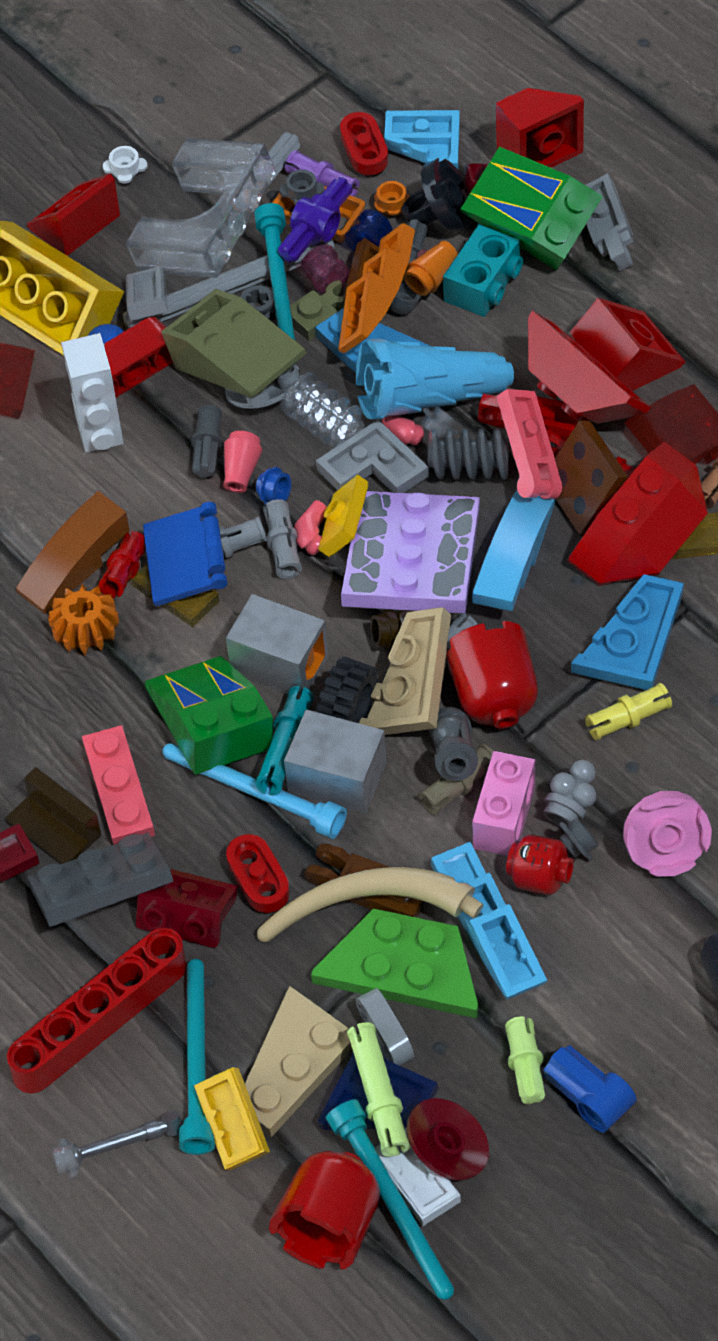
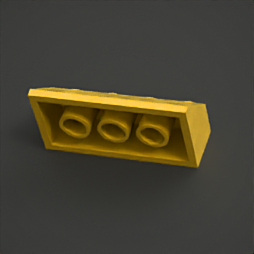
[0,221,124,356]

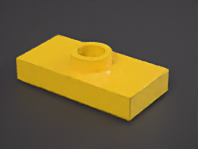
[318,474,368,557]
[194,1067,270,1170]

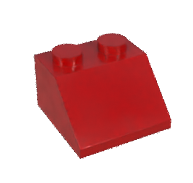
[496,88,584,168]
[569,298,686,390]

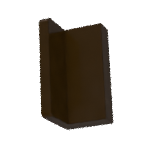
[6,767,102,864]

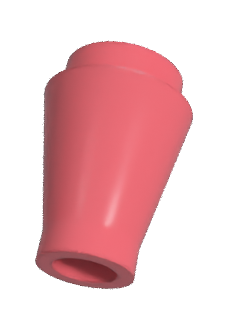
[223,431,263,493]

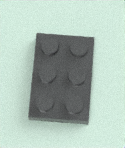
[27,832,173,927]

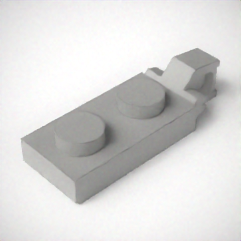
[586,173,634,271]

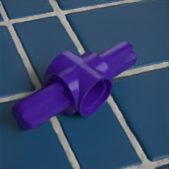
[278,177,353,263]

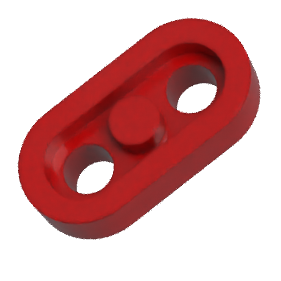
[340,112,388,175]
[226,834,290,913]

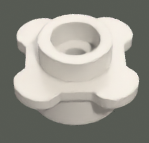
[103,146,147,184]

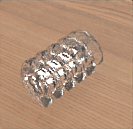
[281,372,365,449]

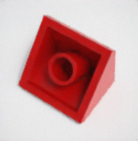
[26,173,120,256]

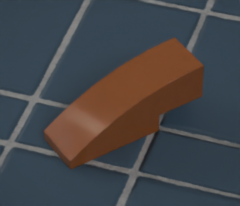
[16,491,130,614]

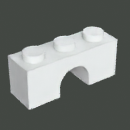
[61,333,124,453]

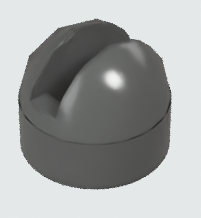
[390,281,420,315]

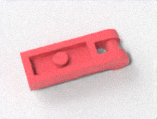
[497,389,562,499]

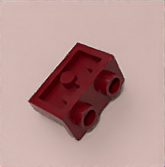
[136,869,237,948]

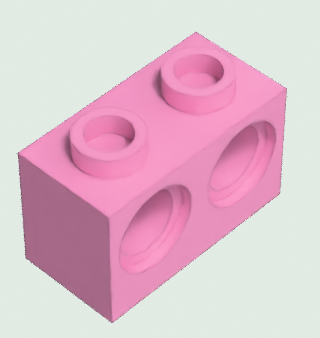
[472,751,535,856]

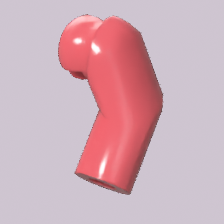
[381,415,424,446]
[294,500,327,555]

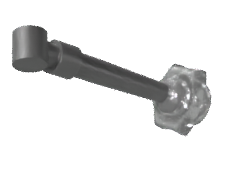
[51,1111,182,1178]

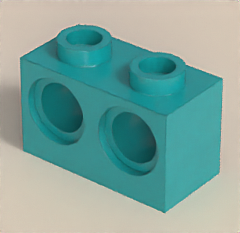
[443,225,523,317]

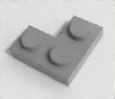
[316,420,429,493]

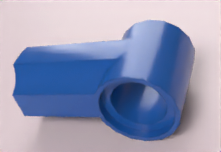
[543,1045,637,1133]

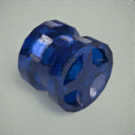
[345,209,392,252]

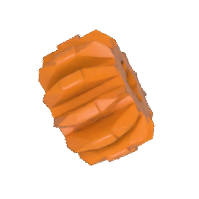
[48,583,119,655]

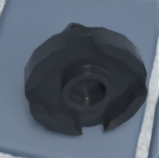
[401,158,475,233]

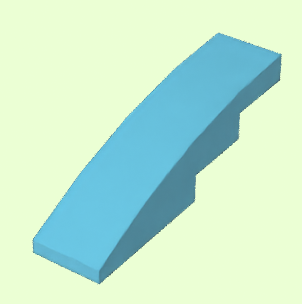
[472,491,555,612]
[430,842,547,1000]

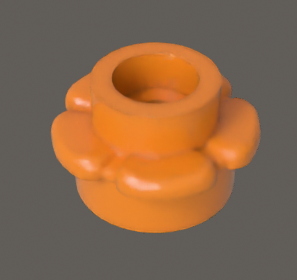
[374,181,410,216]

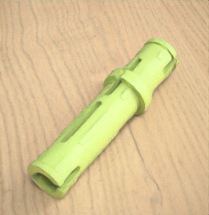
[347,1022,411,1157]

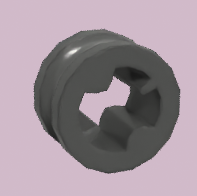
[240,285,275,320]

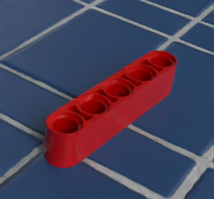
[7,928,187,1094]

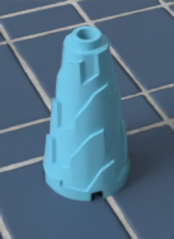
[356,339,514,419]

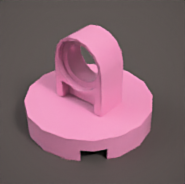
[623,791,712,876]

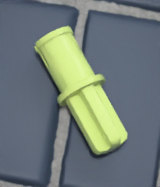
[505,1016,545,1105]

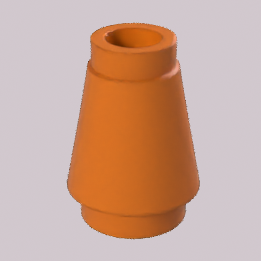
[404,241,458,296]

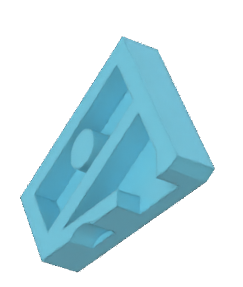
[384,110,460,169]

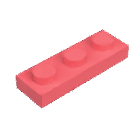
[82,725,155,845]

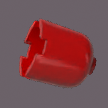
[446,621,538,729]
[269,1151,380,1270]

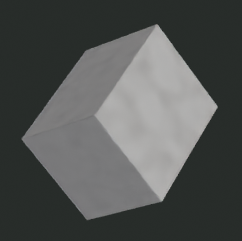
[226,594,328,699]
[284,710,387,814]

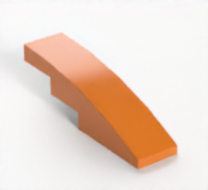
[338,223,415,353]

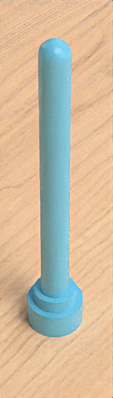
[162,743,347,839]

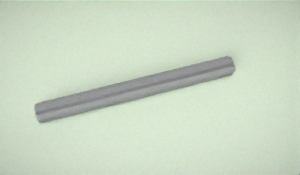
[123,239,335,329]

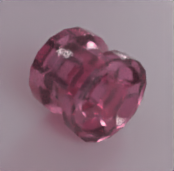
[301,244,349,293]

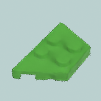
[311,909,478,1019]

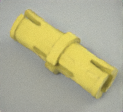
[585,683,672,741]

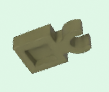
[290,280,345,341]

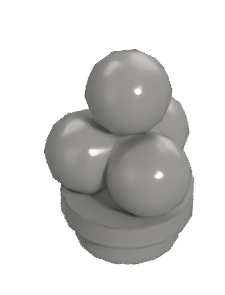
[543,759,597,826]

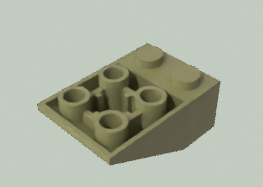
[161,289,307,398]

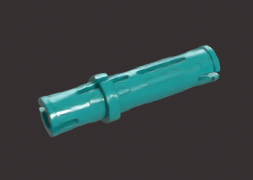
[255,686,314,795]

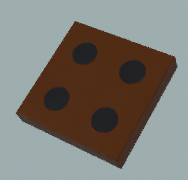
[555,421,628,535]

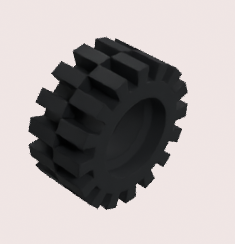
[316,656,379,723]

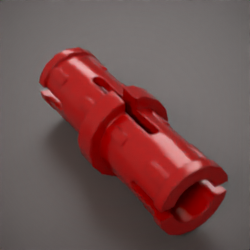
[98,531,146,598]

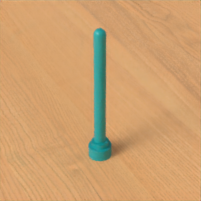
[254,203,295,340]
[179,958,216,1155]
[326,1099,454,1300]

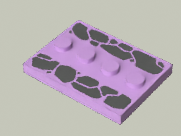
[341,491,480,613]

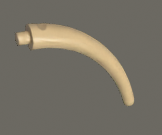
[257,867,483,942]

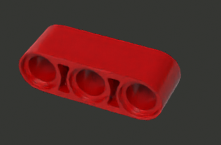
[68,317,173,398]

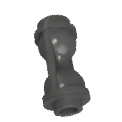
[429,707,478,781]

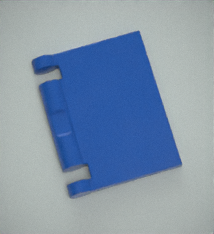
[143,502,228,606]

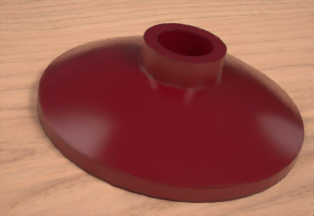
[407,1098,489,1181]

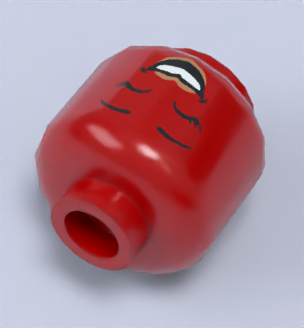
[506,834,574,895]

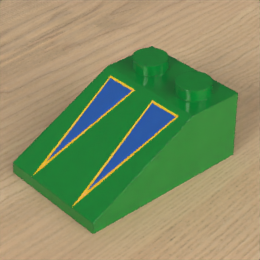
[460,147,603,271]
[145,656,273,775]

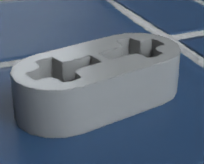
[356,988,415,1069]

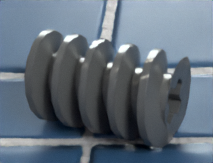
[428,428,509,480]

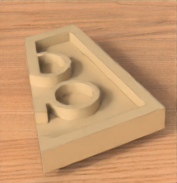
[359,607,451,735]
[245,986,352,1137]

